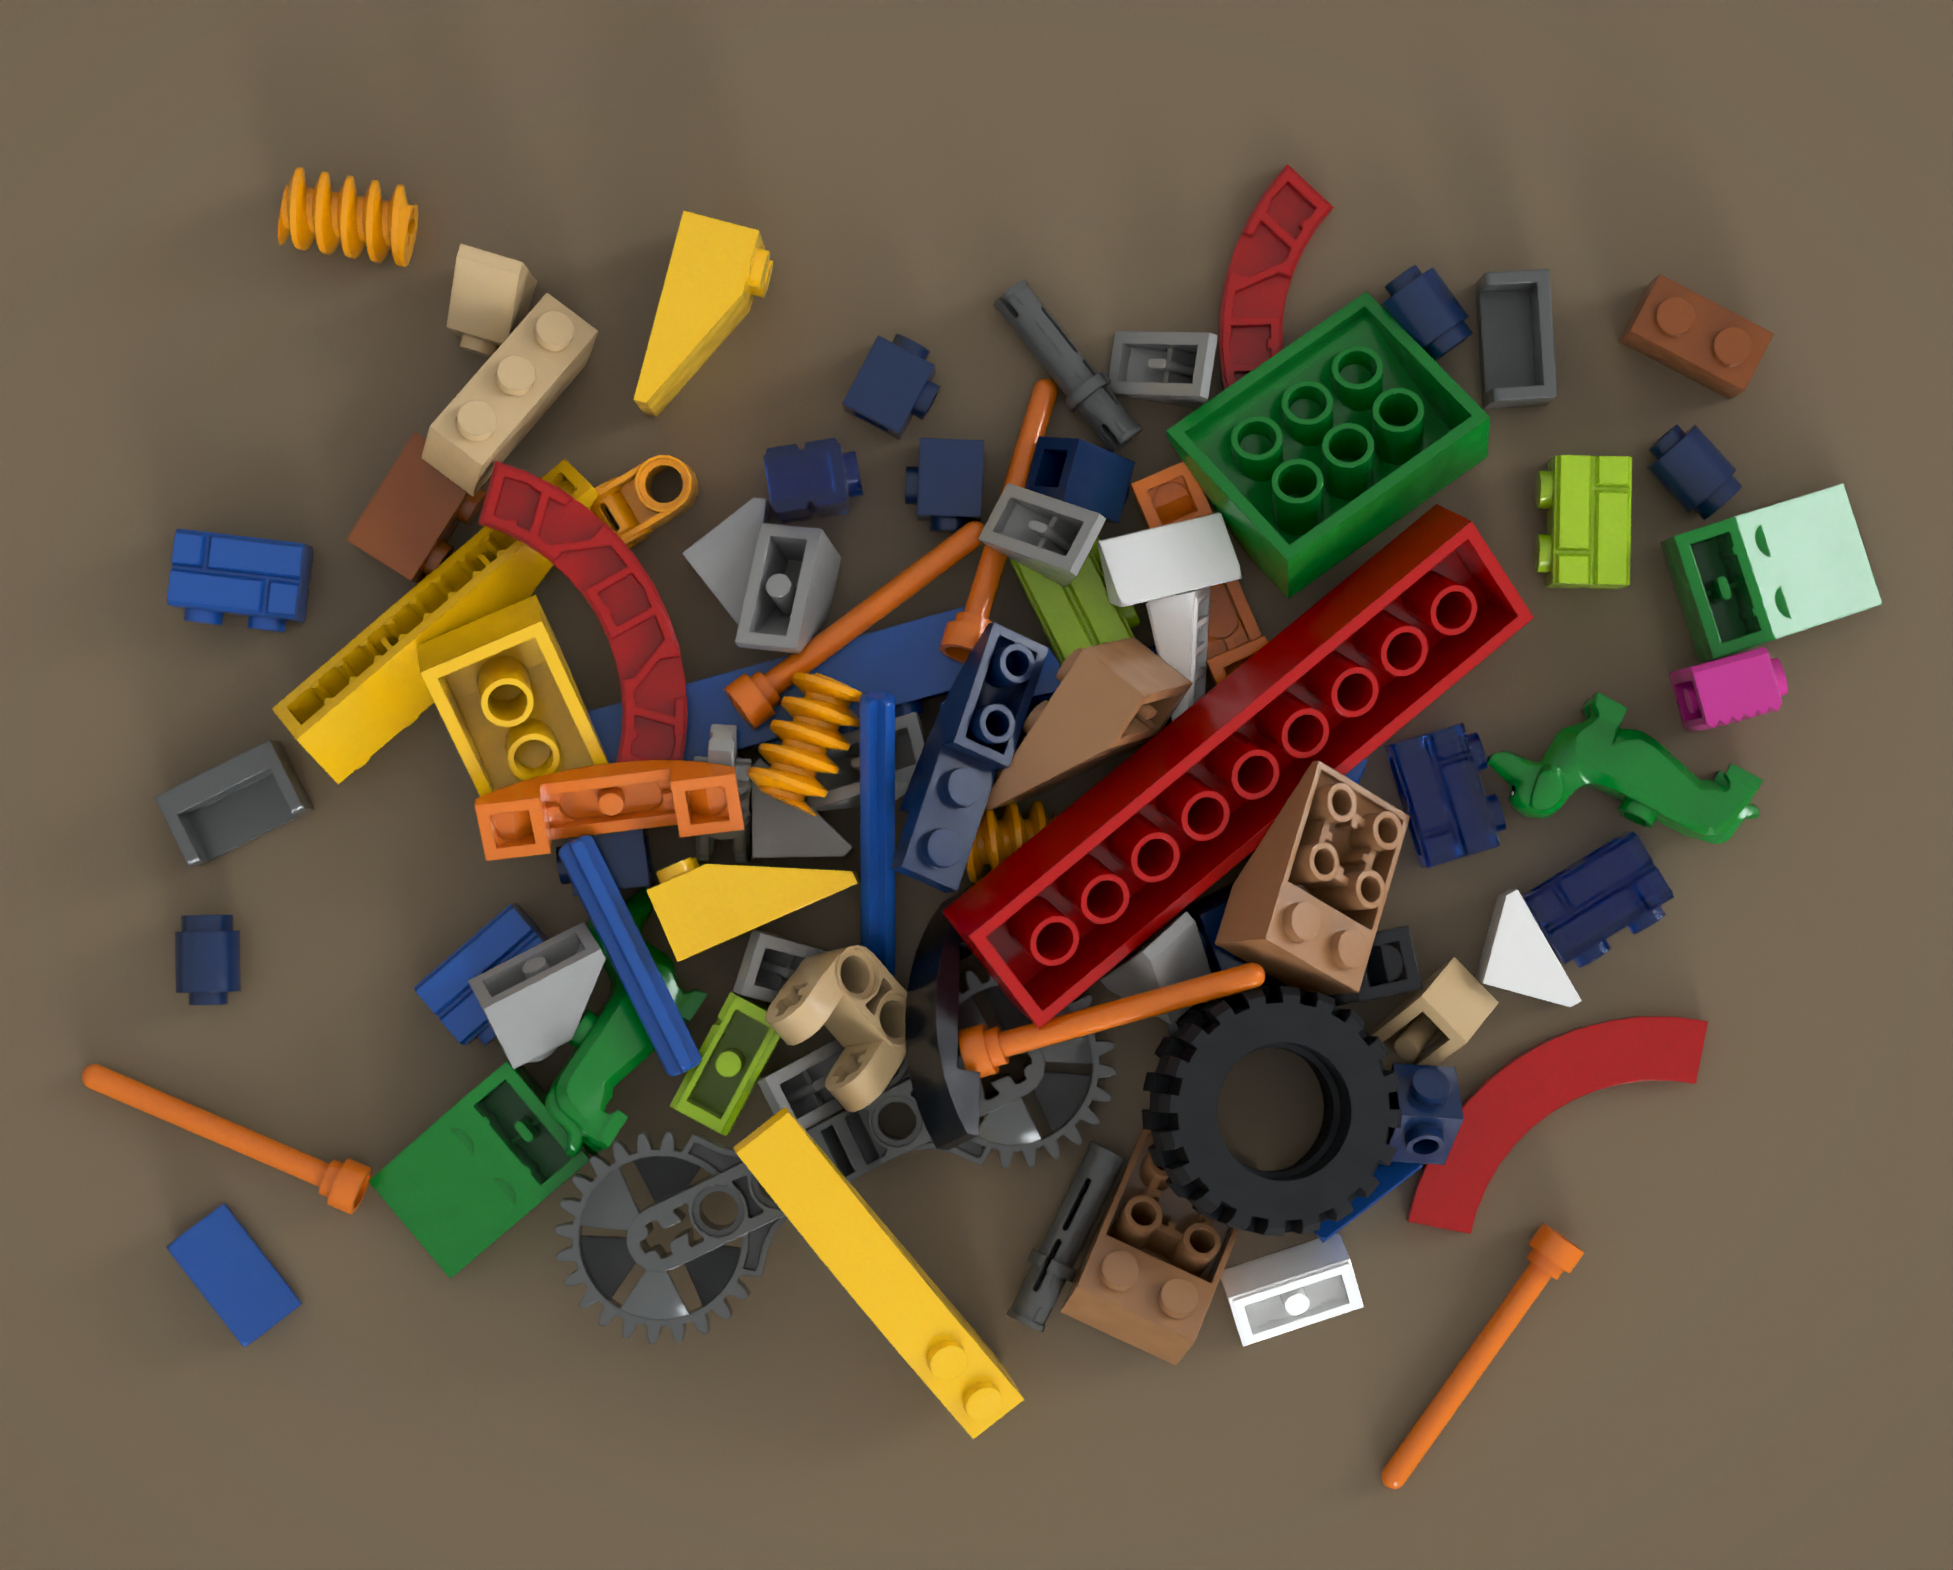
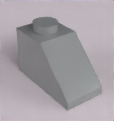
[735,523,841,654]
[468,922,606,1069]

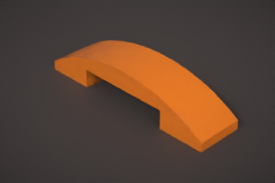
[1130,462,1268,687]
[474,760,745,861]

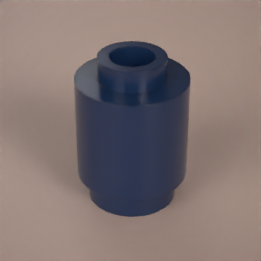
[1382,265,1473,361]
[1647,424,1742,520]
[175,915,241,1005]

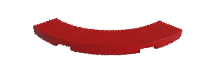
[1218,164,1334,391]
[478,460,688,763]
[1406,1016,1708,1234]

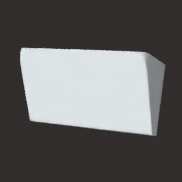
[1097,512,1242,607]
[1221,1233,1364,1347]

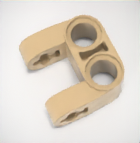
[765,945,907,1112]

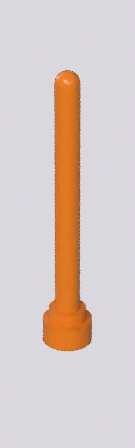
[939,378,1058,664]
[723,521,985,730]
[958,962,1265,1078]
[81,1064,373,1215]
[1381,1223,1585,1489]

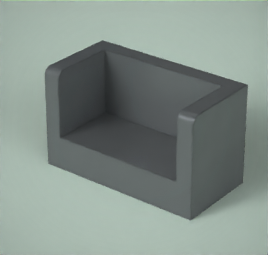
[1475,269,1557,410]
[154,740,314,866]

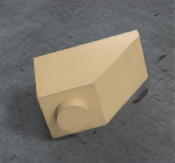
[446,243,537,358]
[1367,957,1499,1070]

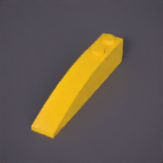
[272,458,599,785]
[733,1107,1024,1439]

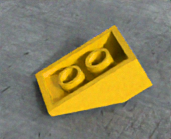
[633,211,774,417]
[416,595,609,797]
[646,857,860,962]

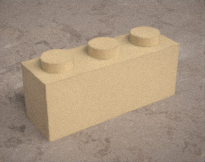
[421,293,598,497]

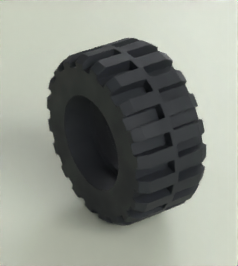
[1141,986,1402,1236]

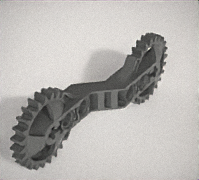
[555,969,1117,1344]

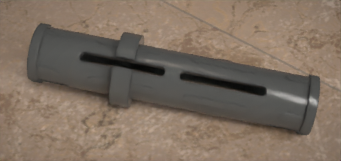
[993,280,1143,453]
[1006,1141,1127,1332]

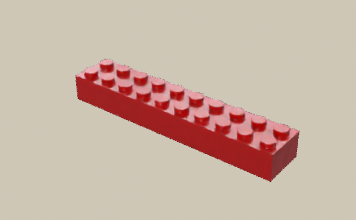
[942,504,1534,1029]

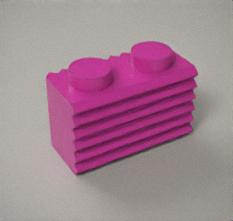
[1669,647,1788,732]

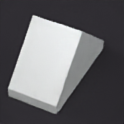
[1476,889,1582,1007]

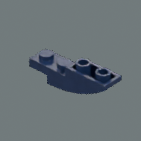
[890,622,1049,893]

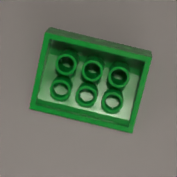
[1166,291,1490,599]

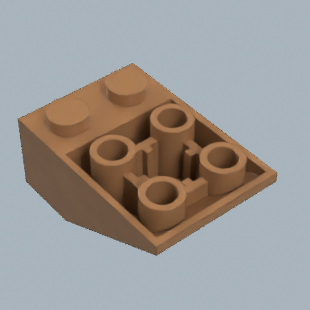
[985,637,1193,811]
[1215,760,1410,995]
[1060,1129,1240,1366]

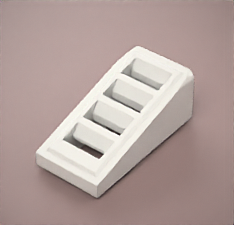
[1146,586,1210,721]

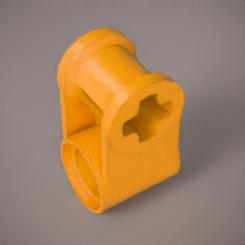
[589,455,699,549]

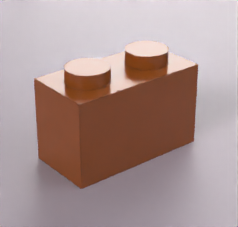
[1618,274,1774,399]
[346,431,487,584]

